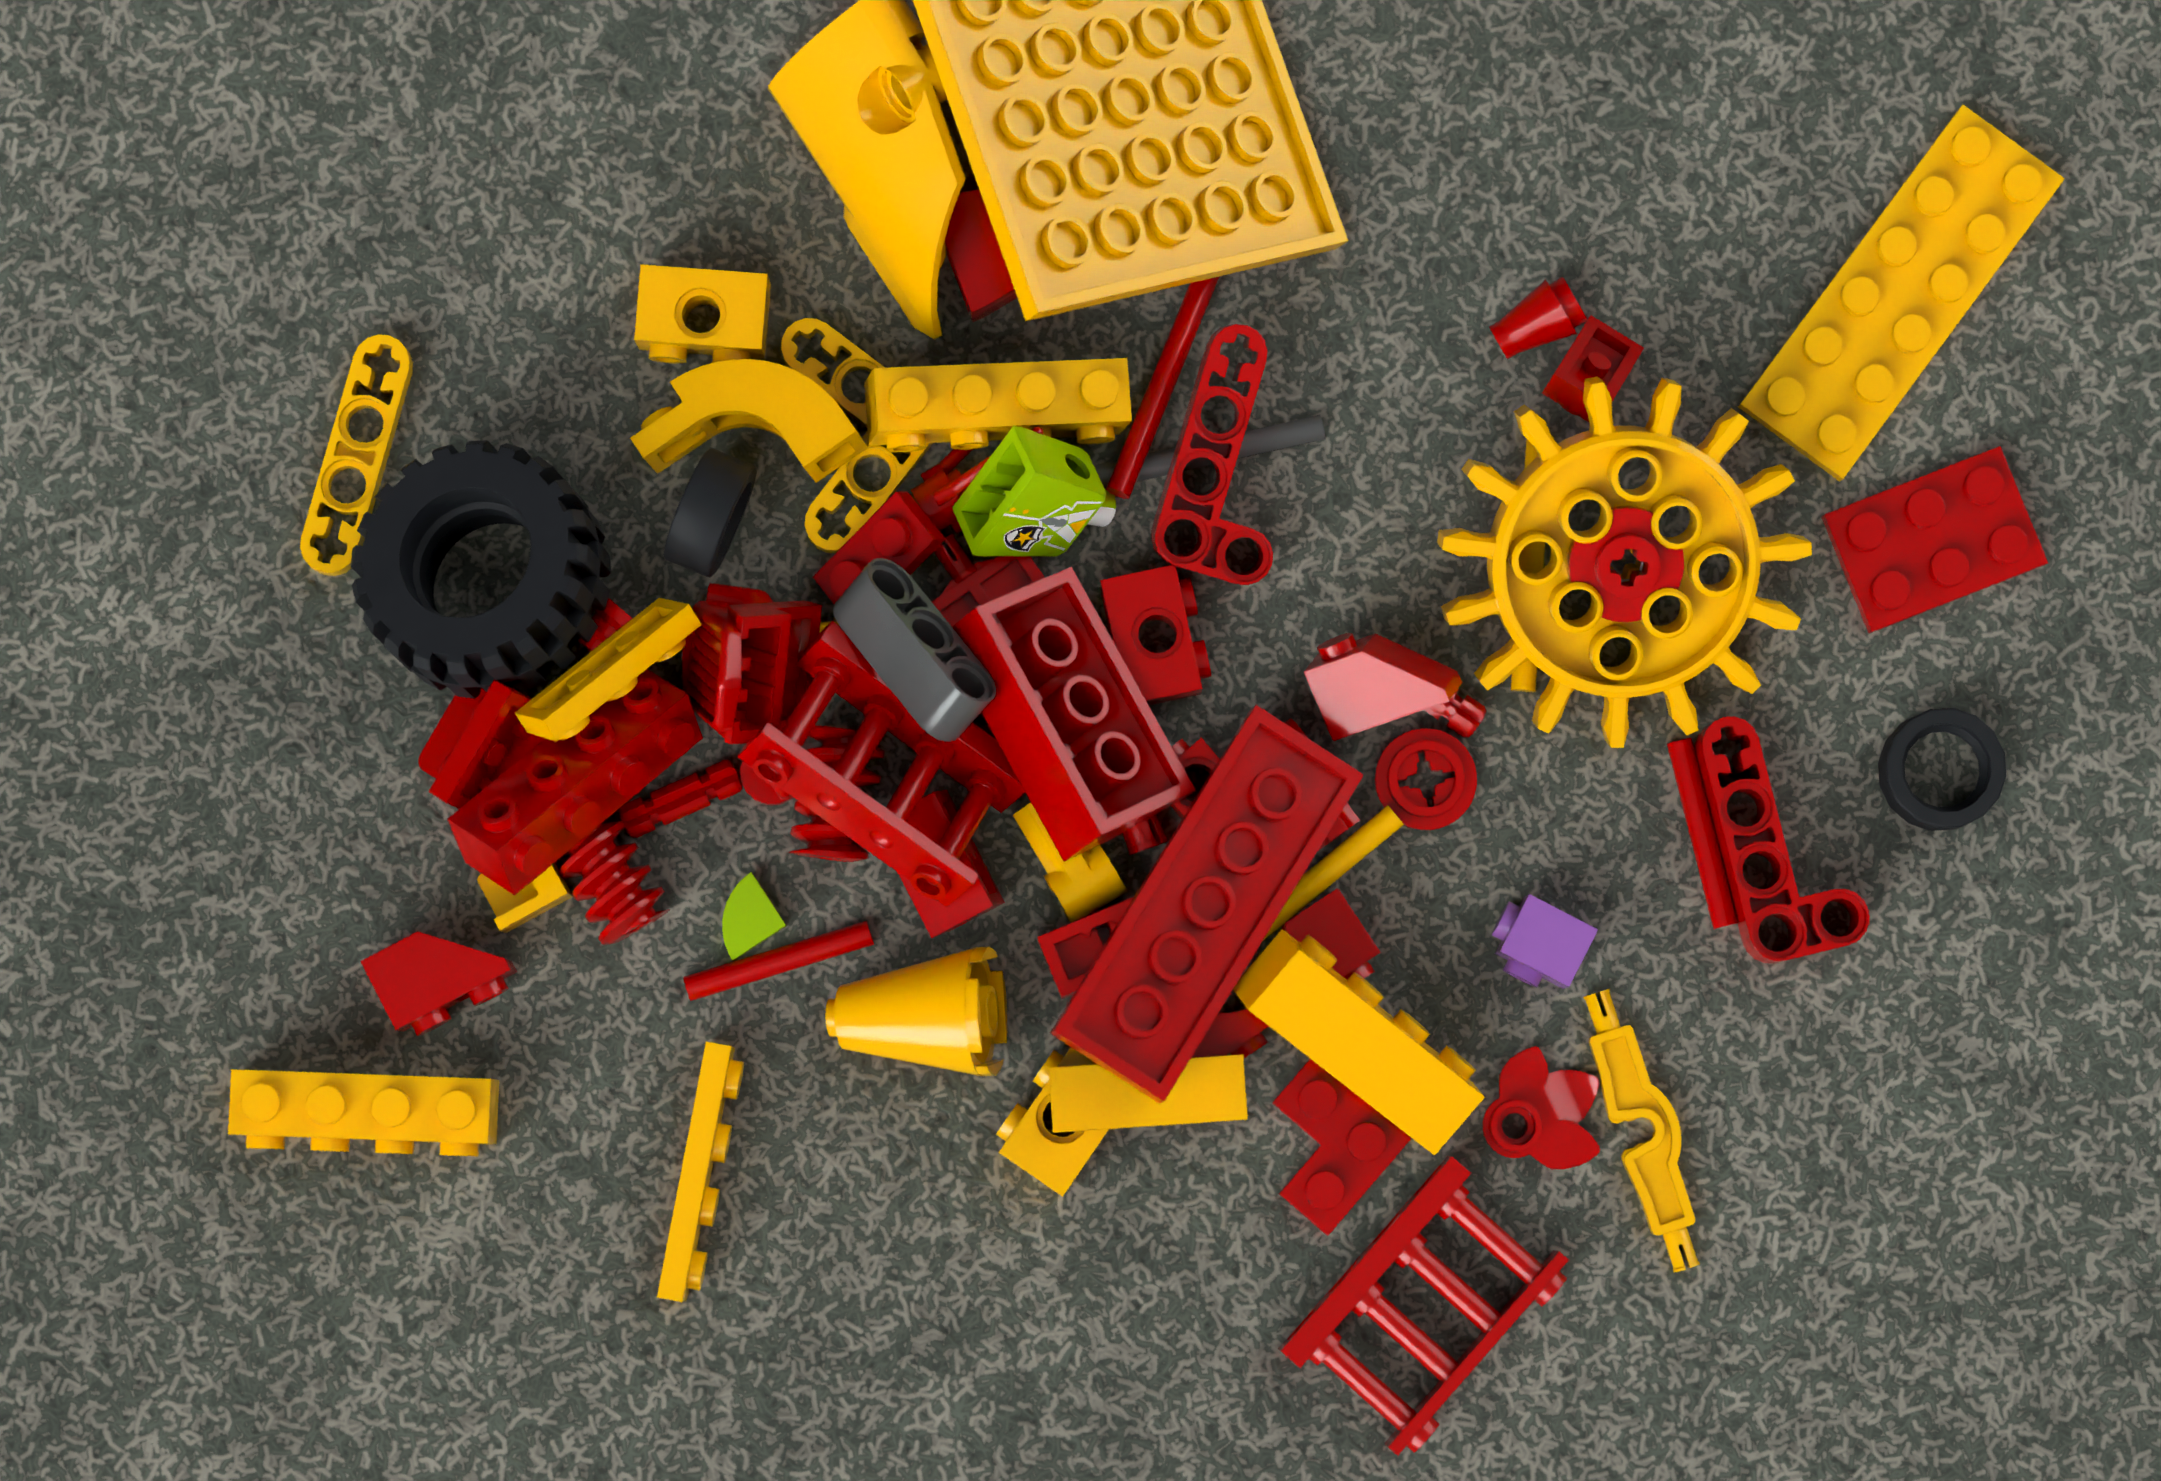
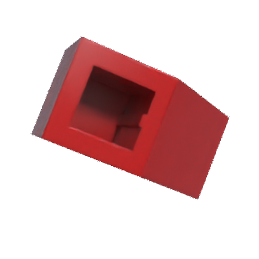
[360,931,517,1036]

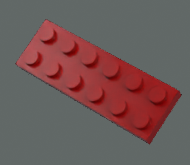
[1050,705,1364,1104]

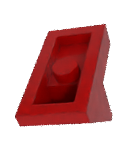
[1542,315,1644,422]

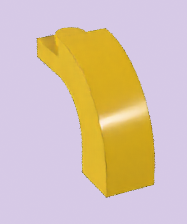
[630,359,868,483]

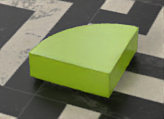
[722,872,787,961]

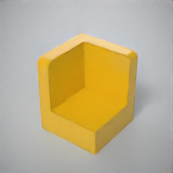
[477,862,573,933]

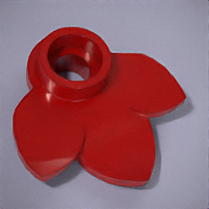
[1482,1046,1600,1169]

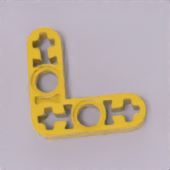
[781,318,933,553]

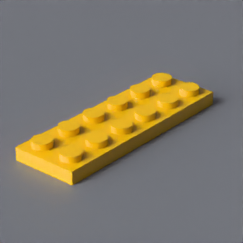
[1738,104,2065,482]

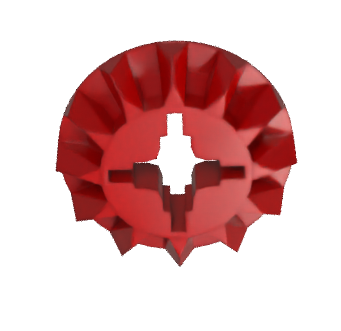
[1375,728,1477,830]

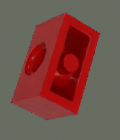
[1100,565,1212,705]

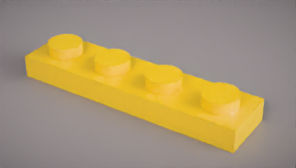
[657,1041,744,1302]

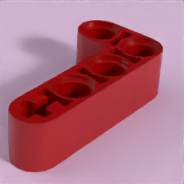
[1151,324,1273,585]
[1695,716,1870,963]

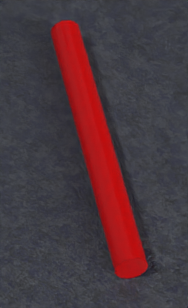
[1106,276,1220,499]

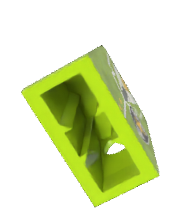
[952,426,1116,556]

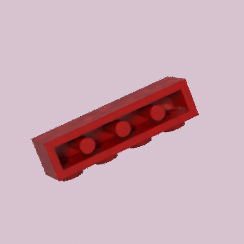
[447,669,703,896]

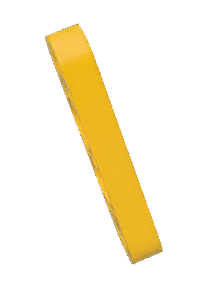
[300,334,413,576]

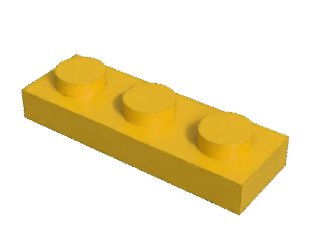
[515,598,702,741]

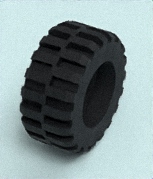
[351,440,611,699]

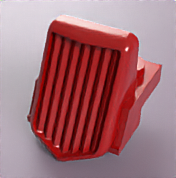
[682,600,822,744]
[418,680,545,809]

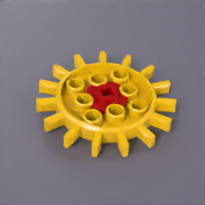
[1437,377,1812,748]

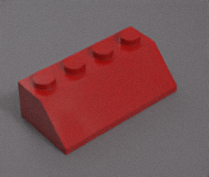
[952,566,1196,862]

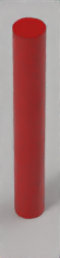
[1667,738,1738,929]
[683,920,874,1001]

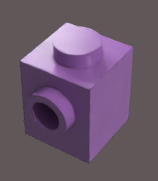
[1491,894,1598,989]

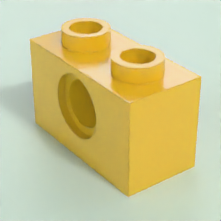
[634,264,771,364]
[996,1047,1109,1197]

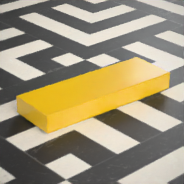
[1048,1055,1248,1133]

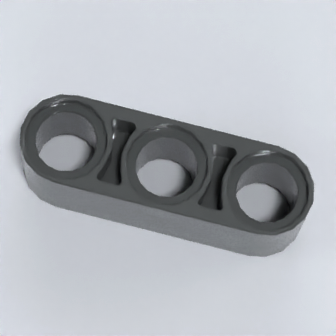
[833,558,996,742]

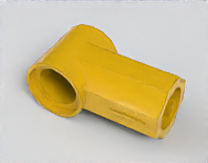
[1013,803,1127,923]

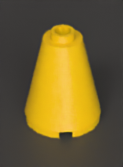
[825,947,1007,1076]

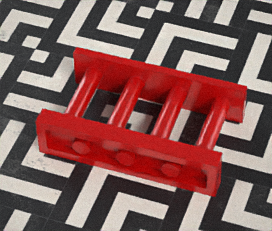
[737,621,1025,907]
[1278,1156,1569,1456]

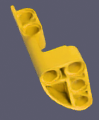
[768,0,966,340]

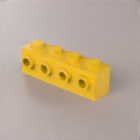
[864,358,1132,452]
[1233,929,1485,1156]
[228,1069,499,1156]

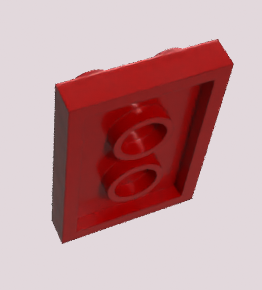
[1821,446,2048,634]

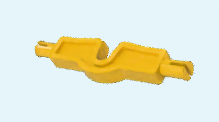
[1583,988,1700,1272]

